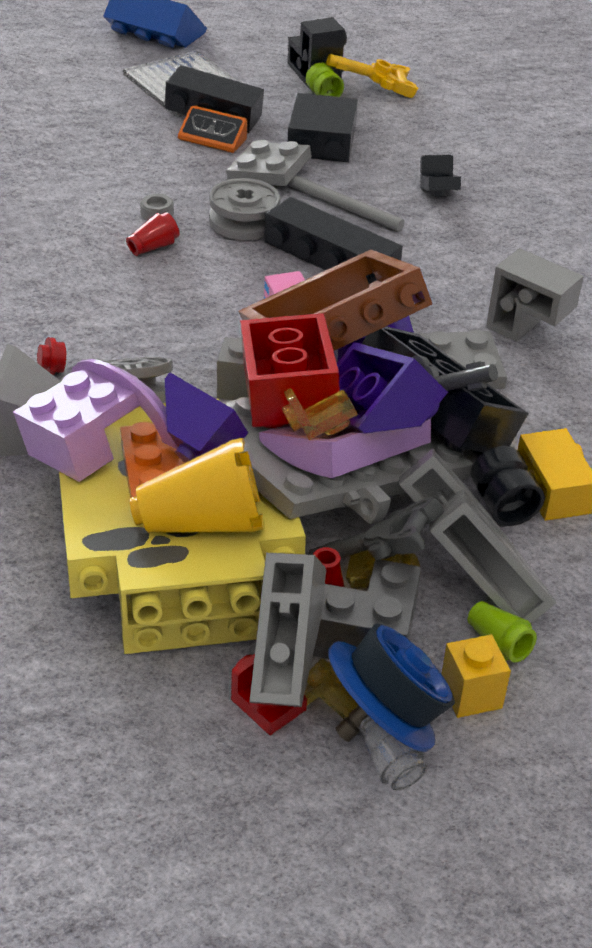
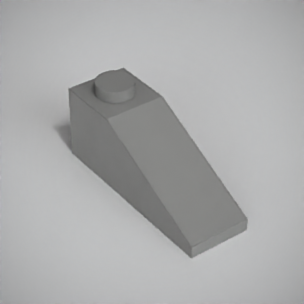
[250,552,326,707]

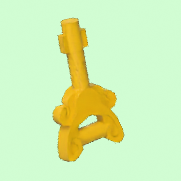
[326,54,418,98]

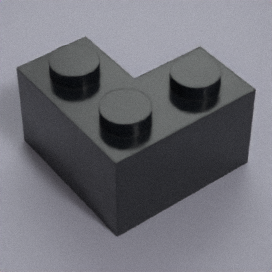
[287,17,347,89]

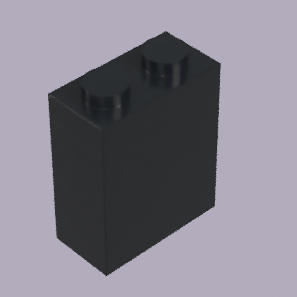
[287,93,358,162]

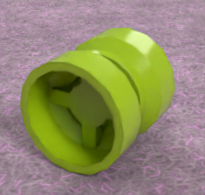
[306,62,344,97]

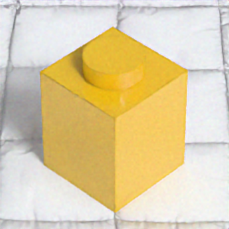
[441,634,511,718]

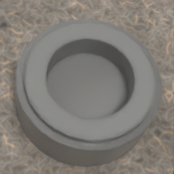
[140,194,174,221]

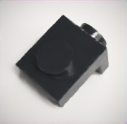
[420,154,461,197]

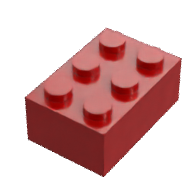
[240,313,341,428]

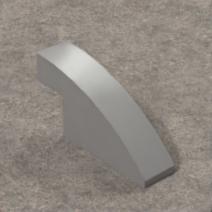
[399,449,556,623]

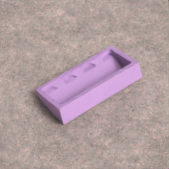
[259,418,431,478]

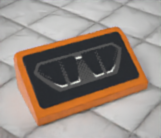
[178,106,247,153]

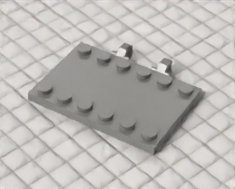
[222,397,473,524]

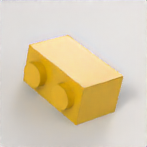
[517,428,592,521]

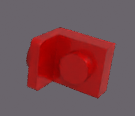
[231,653,307,736]

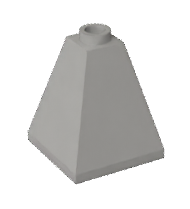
[0,344,61,456]

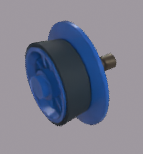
[328,623,454,752]

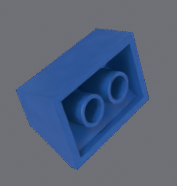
[103,0,207,48]

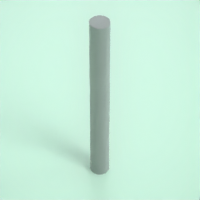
[289,175,405,232]

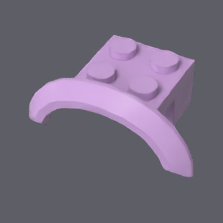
[13,359,178,482]

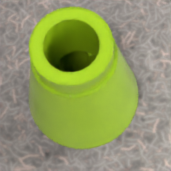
[467,601,537,663]

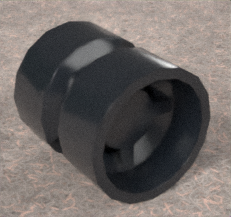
[470,445,545,526]

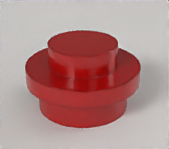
[37,337,66,376]

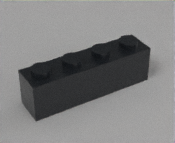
[264,197,403,284]

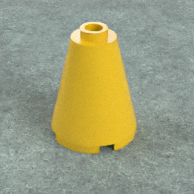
[129,438,264,533]

